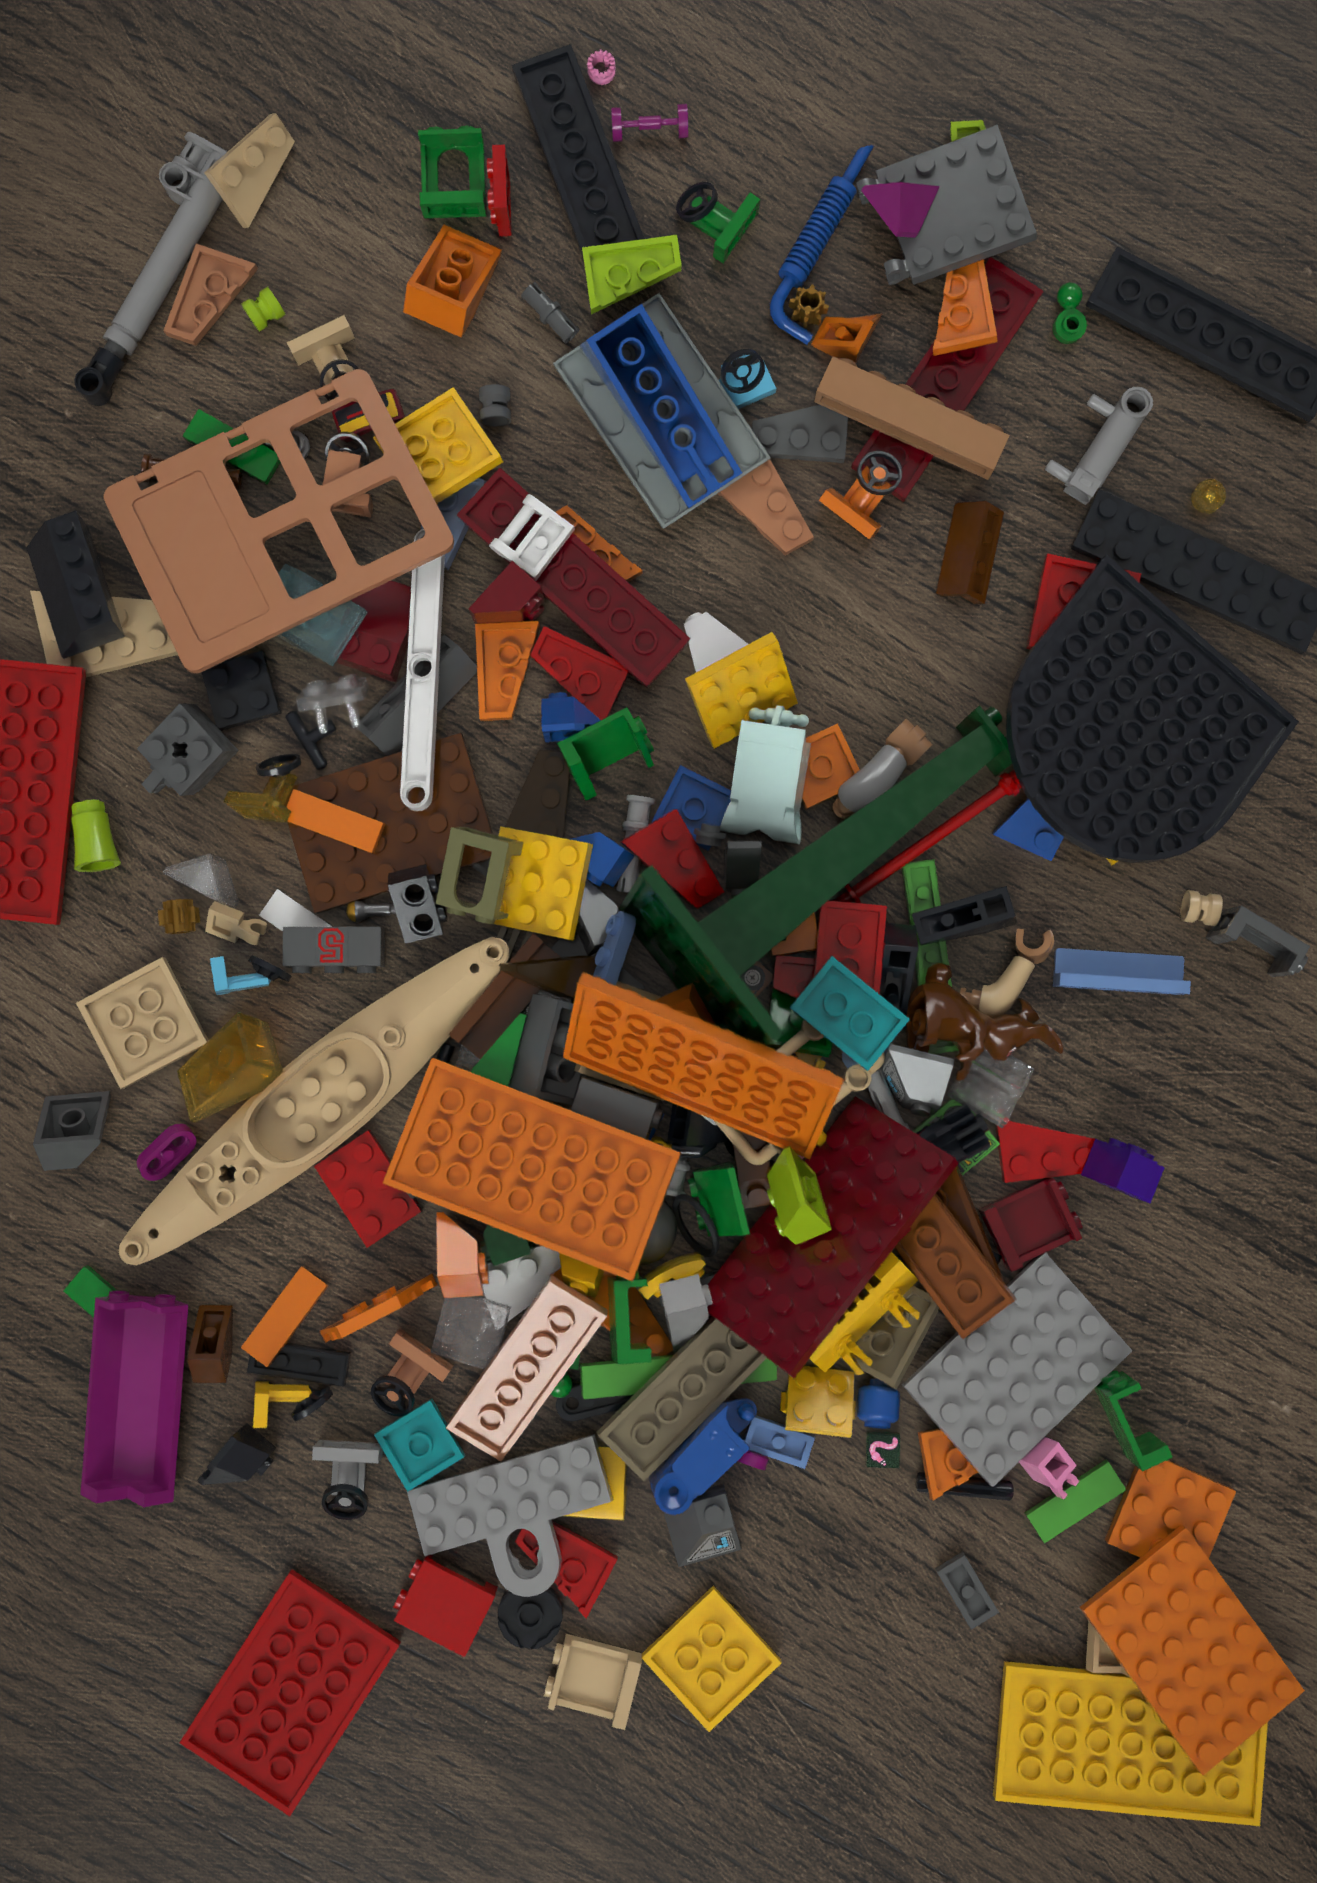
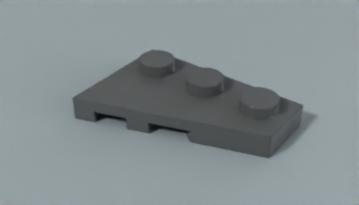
[752,405,848,463]

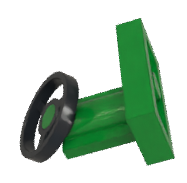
[676,182,760,264]

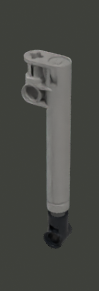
[74,132,227,406]

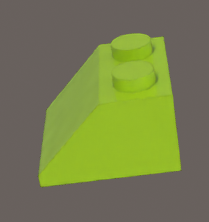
[767,1146,832,1245]

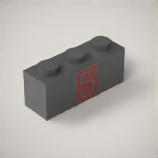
[283,927,385,973]

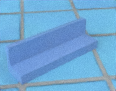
[1053,948,1191,995]

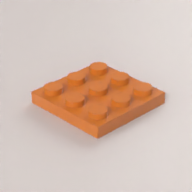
[1105,1460,1236,1558]

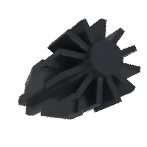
[919,1103,991,1163]

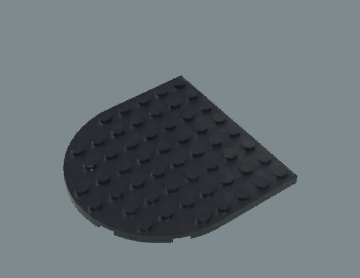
[1006,555,1299,863]

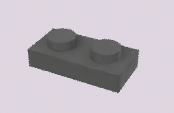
[935,1551,999,1630]

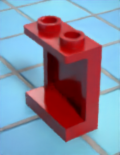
[393,1554,498,1657]

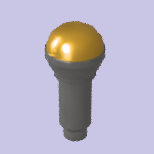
[346,900,396,923]

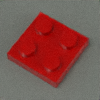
[487,144,512,236]

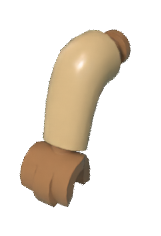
[960,929,1054,1018]

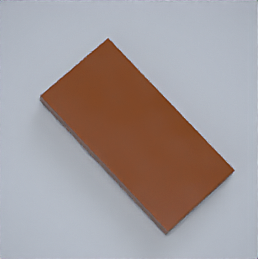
[894,1194,1017,1339]

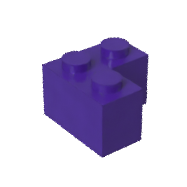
[1081,1137,1165,1204]

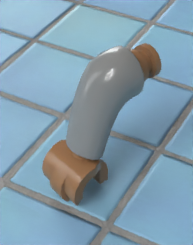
[833,719,933,820]

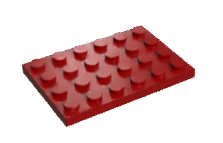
[179,1569,401,1817]

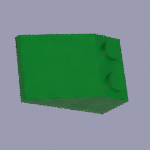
[688,1161,750,1236]

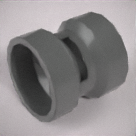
[479,384,511,426]

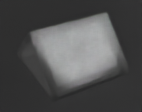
[163,853,239,908]

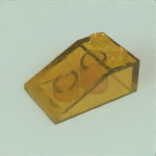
[177,1012,283,1122]

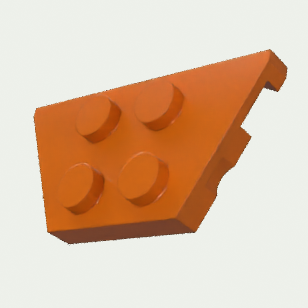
[320,1273,438,1343]

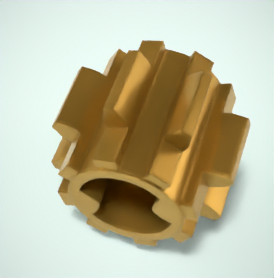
[789,284,829,328]
[158,899,200,934]

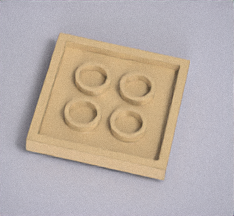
[76,957,210,1089]

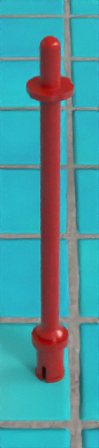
[833,770,1022,903]

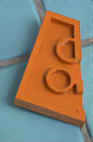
[556,505,643,582]
[918,1428,978,1500]

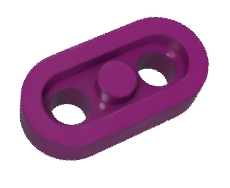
[137,1124,196,1181]

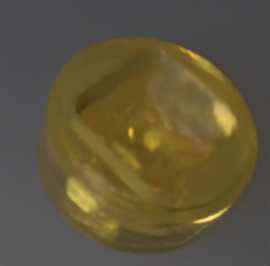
[1191,479,1226,514]

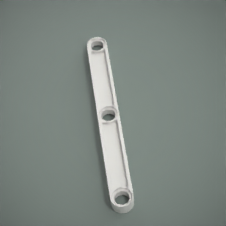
[400,529,445,812]

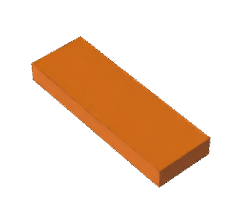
[282,789,385,854]
[241,1266,329,1367]

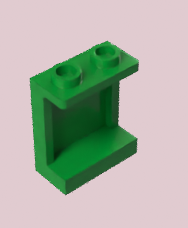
[608,1272,652,1364]

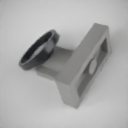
[312,1440,383,1520]

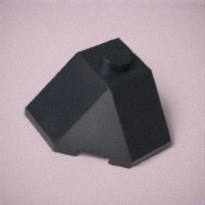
[197,1423,277,1485]

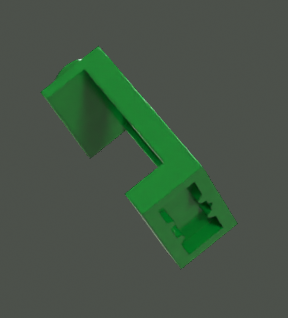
[418,126,486,219]

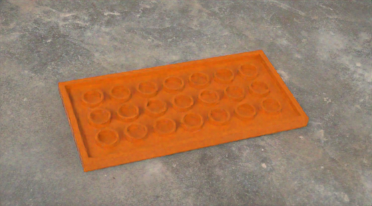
[563,973,844,1160]
[383,1058,681,1281]

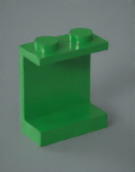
[557,707,654,801]
[1094,1370,1173,1471]

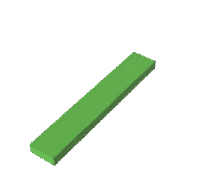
[902,859,959,1054]
[580,1355,777,1399]

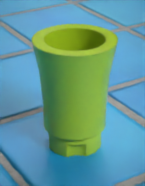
[71,799,121,872]

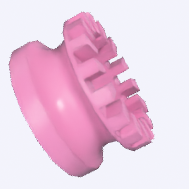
[587,50,616,85]

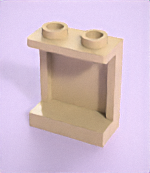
[544,1634,642,1730]

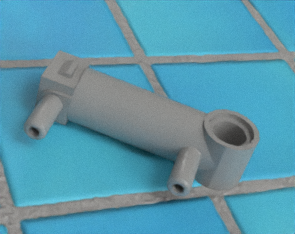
[1045,387,1153,505]

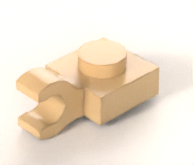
[205,901,267,945]

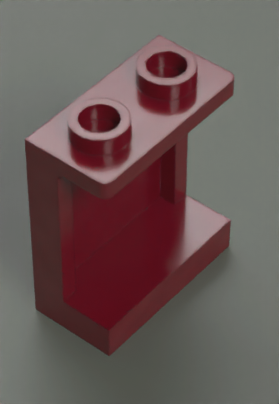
[978,1178,1083,1272]

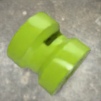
[241,287,286,332]

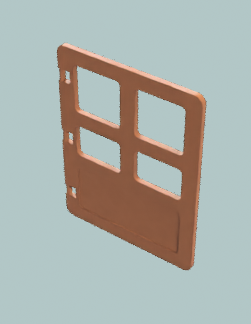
[104,369,454,673]

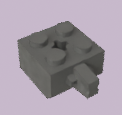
[137,703,239,796]

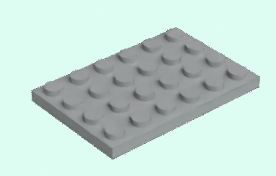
[902,1252,1132,1487]

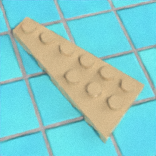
[30,591,178,677]

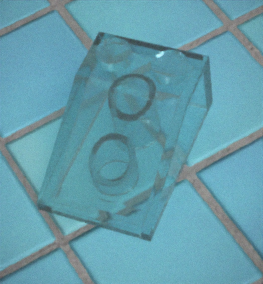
[276,563,368,666]

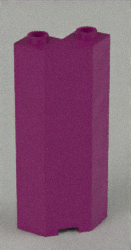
[80,1291,188,1507]

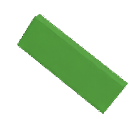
[1024,1460,1126,1544]

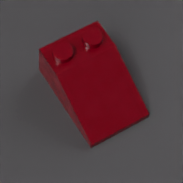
[329,580,411,683]

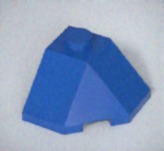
[541,692,601,743]

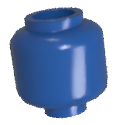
[857,1379,900,1429]

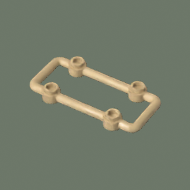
[714,1020,885,1165]

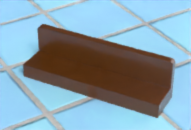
[449,933,560,1059]

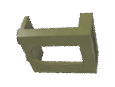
[436,827,523,924]

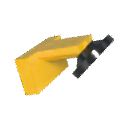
[253,1381,333,1428]

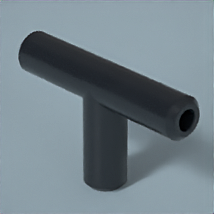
[286,711,337,770]

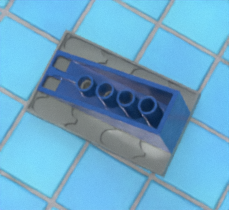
[552,293,771,529]

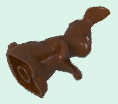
[906,963,1063,1081]

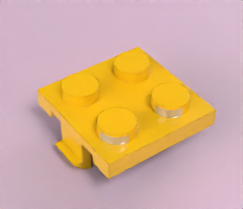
[780,1366,856,1438]

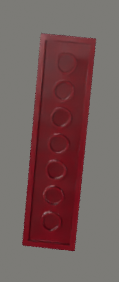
[851,257,1044,502]
[457,468,691,688]

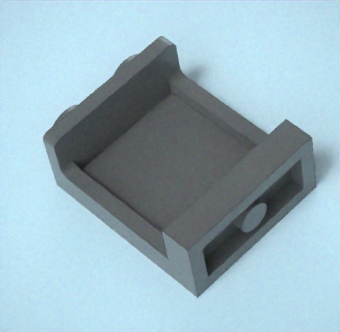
[1205,905,1310,977]
[571,1075,664,1140]

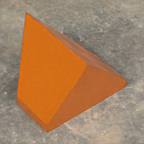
[811,313,883,364]

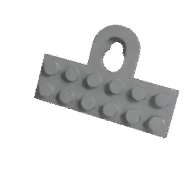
[407,1434,613,1597]

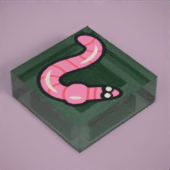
[865,1432,900,1468]

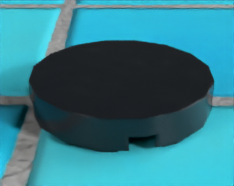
[498,1587,563,1649]

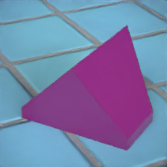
[861,182,940,238]

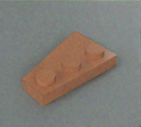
[164,243,258,346]
[717,459,814,556]

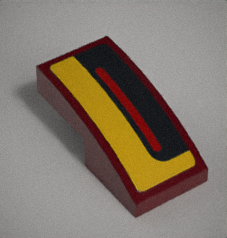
[331,389,405,443]

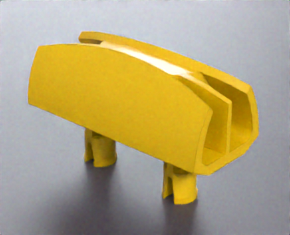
[809,1252,920,1375]

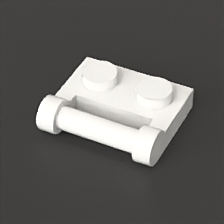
[489,494,575,581]

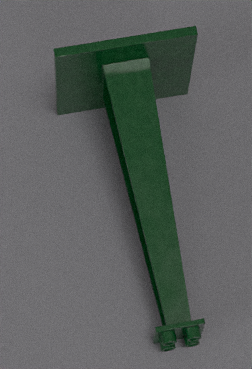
[618,706,1012,1046]

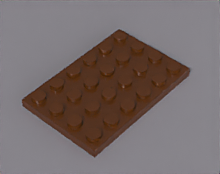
[278,733,493,914]

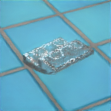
[946,1048,1034,1128]

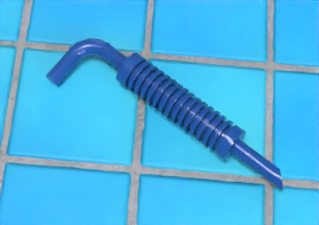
[770,145,874,345]

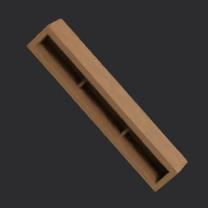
[814,356,1010,480]

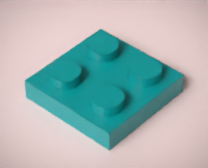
[374,1398,465,1492]

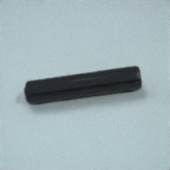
[916,1472,1014,1501]

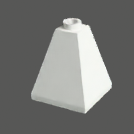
[684,612,748,672]

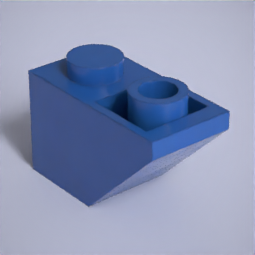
[570,832,635,887]

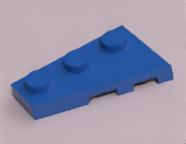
[992,798,1063,861]

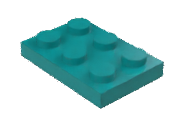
[789,956,910,1071]

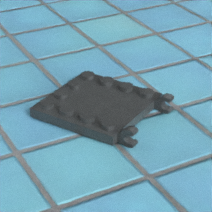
[856,125,1037,285]

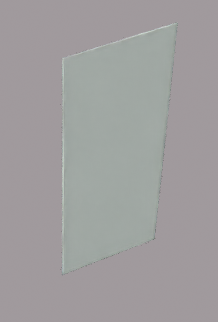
[259,889,332,931]

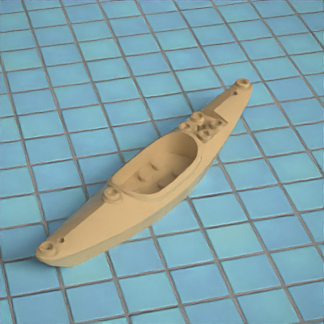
[119,937,509,1266]

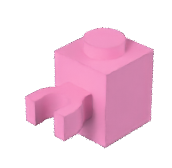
[1019,1437,1079,1500]

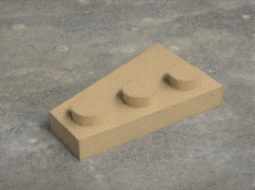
[204,113,295,228]

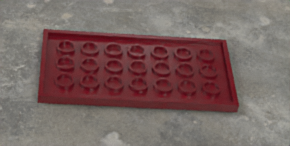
[707,1096,959,1379]

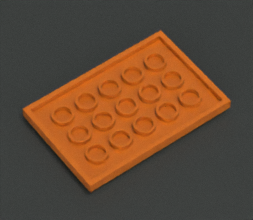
[1079,1525,1305,1775]

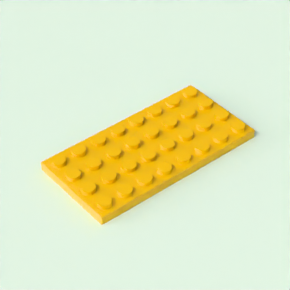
[993,1661,1268,1826]

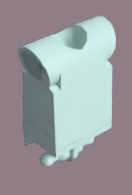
[720,705,811,844]

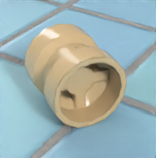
[1180,890,1223,926]

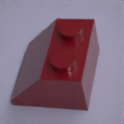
[468,561,545,624]

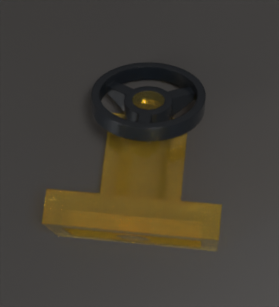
[223,754,302,823]

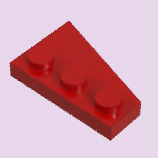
[995,1118,1095,1183]

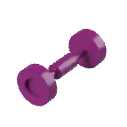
[611,104,688,142]

